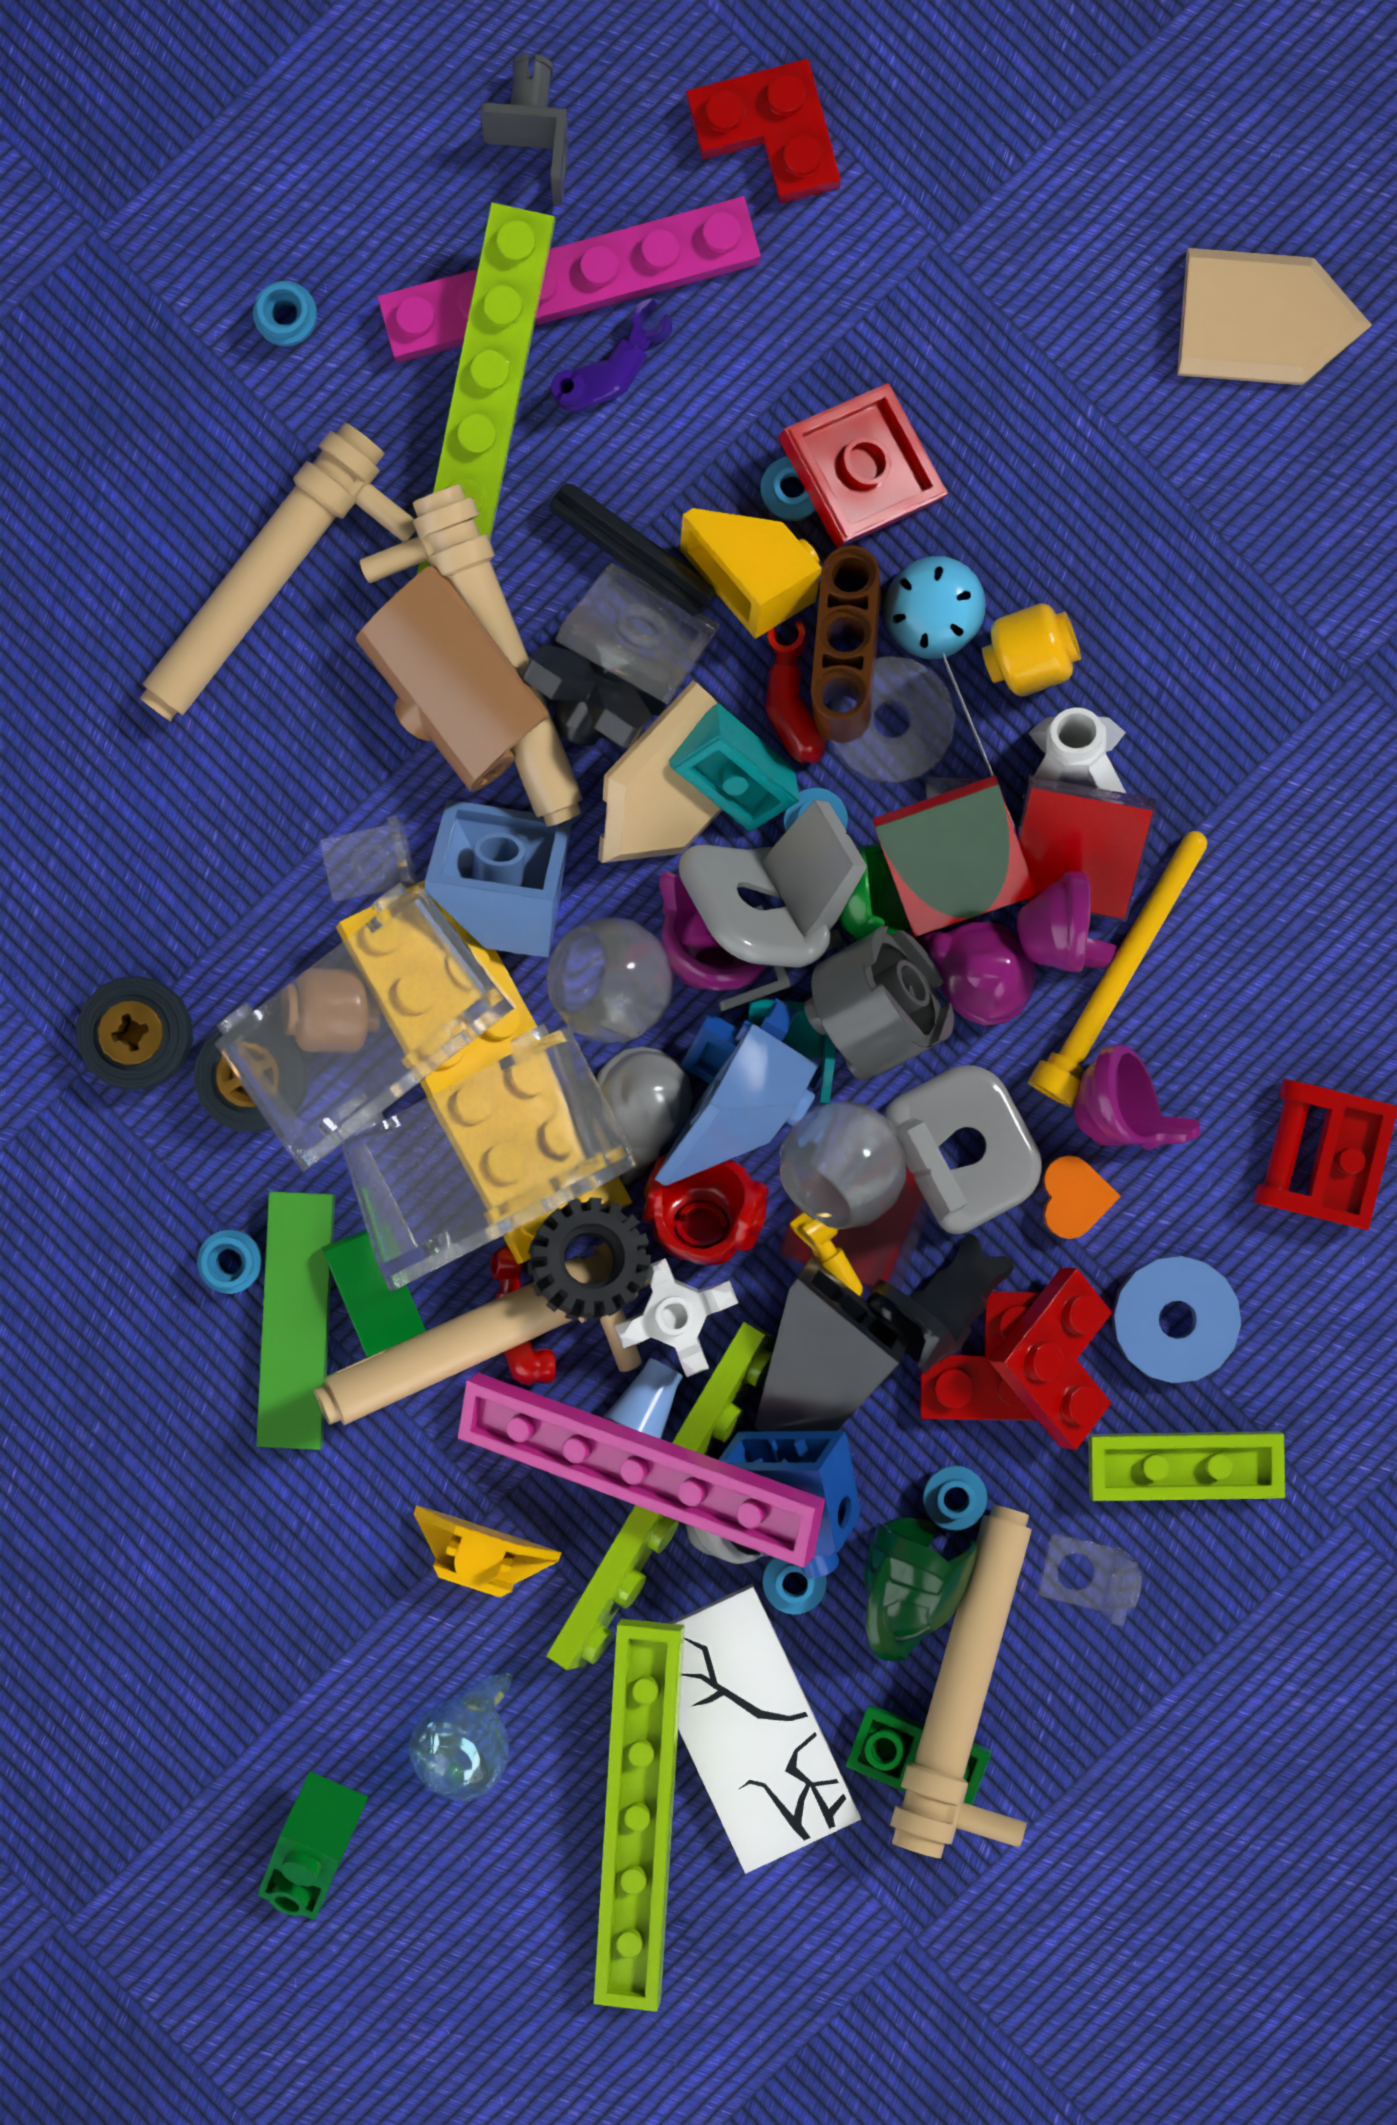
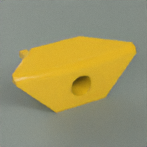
[414,1505,562,1598]

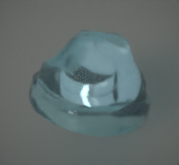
[408,1672,512,1801]

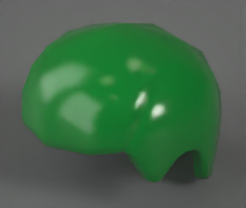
[837,844,910,940]

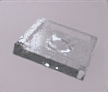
[555,563,720,704]

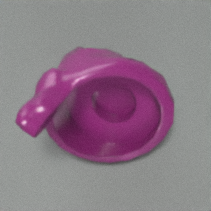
[659,871,765,991]
[1016,871,1119,972]
[910,922,1035,1026]
[1072,1043,1200,1150]

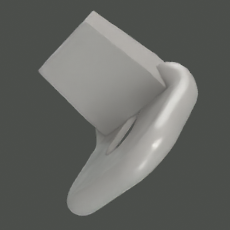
[678,800,868,968]
[884,1065,1042,1234]

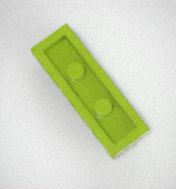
[1088,1431,1285,1501]

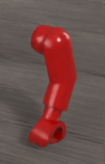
[765,621,826,765]
[490,1245,556,1386]

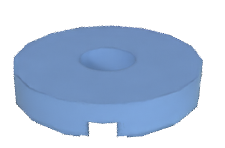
[1111,1255,1241,1383]

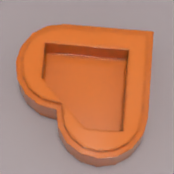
[1042,1155,1121,1239]

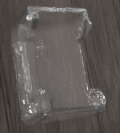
[215,883,517,1172]
[340,1024,639,1292]

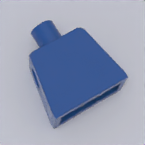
[718,1431,860,1578]

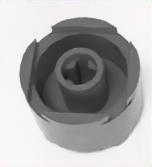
[804,926,954,1081]

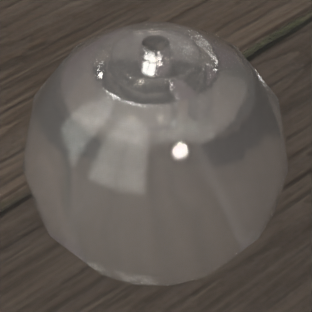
[547,917,674,1043]
[780,1100,907,1229]

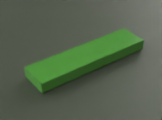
[256,1191,336,1450]

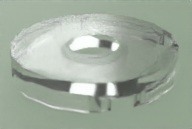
[830,656,956,784]

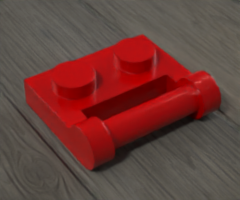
[1253,1079,1397,1231]

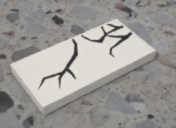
[669,1583,861,1874]

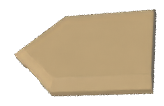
[1177,248,1372,385]
[598,680,722,863]

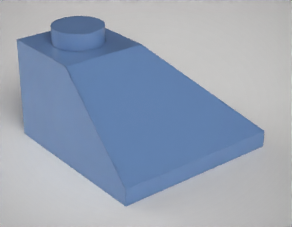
[424,800,572,958]
[655,1024,818,1186]

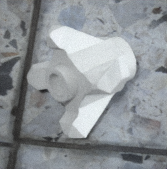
[1022,708,1127,804]
[614,1258,738,1377]

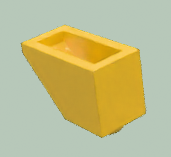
[679,508,822,639]

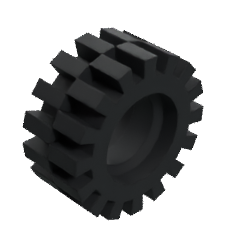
[527,1197,651,1322]

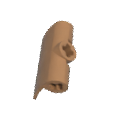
[356,566,549,792]

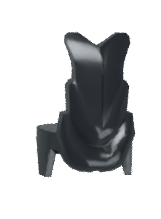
[866,1233,1014,1375]

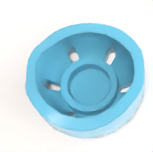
[883,556,986,660]

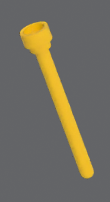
[1027,831,1207,1108]

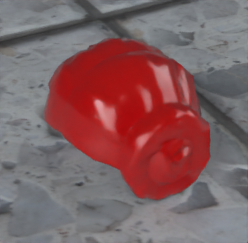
[642,1154,769,1266]

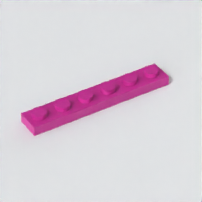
[377,196,761,363]
[458,1373,825,1568]

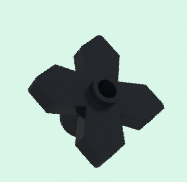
[521,615,682,748]

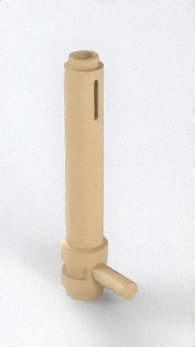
[140,422,416,721]
[360,484,583,827]
[314,1243,650,1425]
[890,1504,1032,1859]

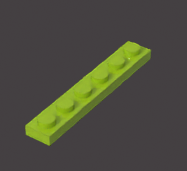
[417,202,556,574]
[546,1322,777,1670]
[594,1619,685,2012]

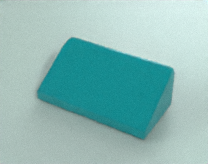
[669,703,800,832]

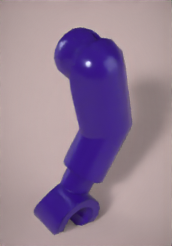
[551,298,672,412]

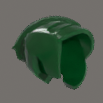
[863,1517,977,1662]

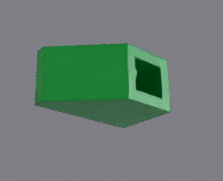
[257,1771,368,1921]

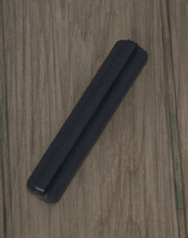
[549,483,716,616]

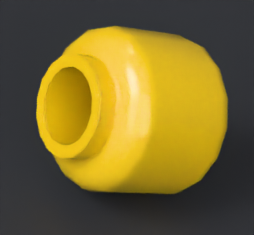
[982,603,1081,697]

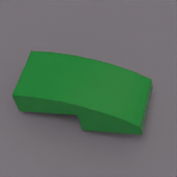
[321,1223,426,1357]
[845,1705,993,1805]

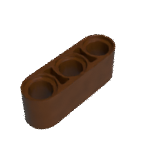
[811,545,881,743]

